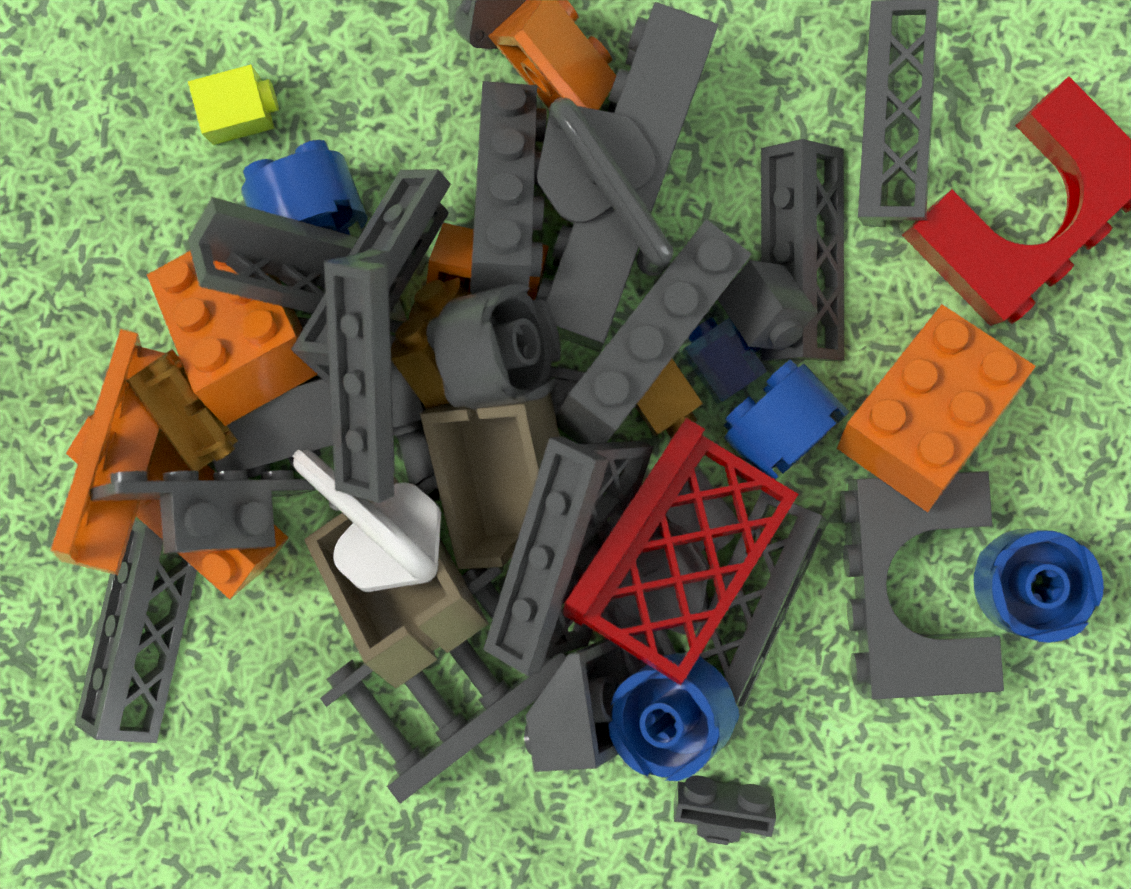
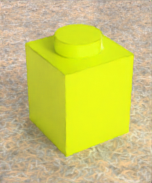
[188,64,279,145]

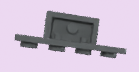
[90,470,315,554]

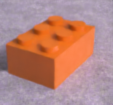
[147,251,318,426]
[836,304,1036,512]

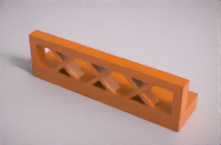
[51,329,180,575]

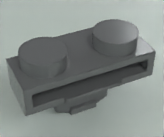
[674,775,776,845]

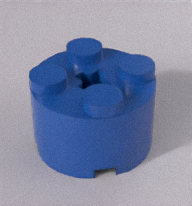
[241,140,368,235]
[723,359,850,480]
[973,528,1104,643]
[609,652,739,781]

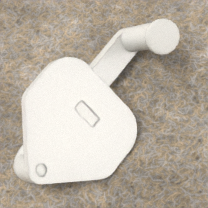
[292,449,441,592]

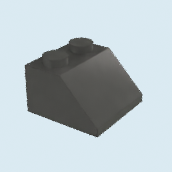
[524,638,628,772]

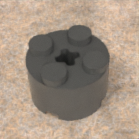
[426,284,561,410]

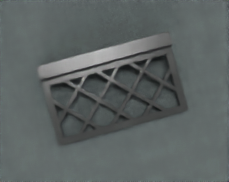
[483,437,654,676]

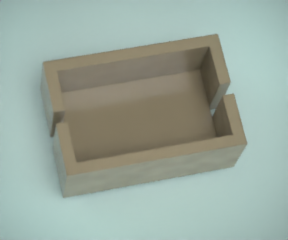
[420,393,560,569]
[304,477,489,688]

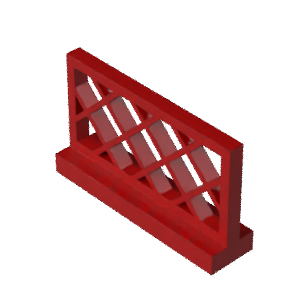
[563,418,799,685]

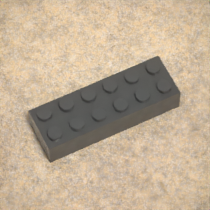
[536,1,719,353]

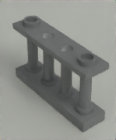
[320,567,568,804]

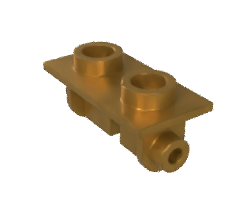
[126,349,238,471]

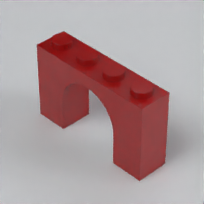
[902,76,1131,326]

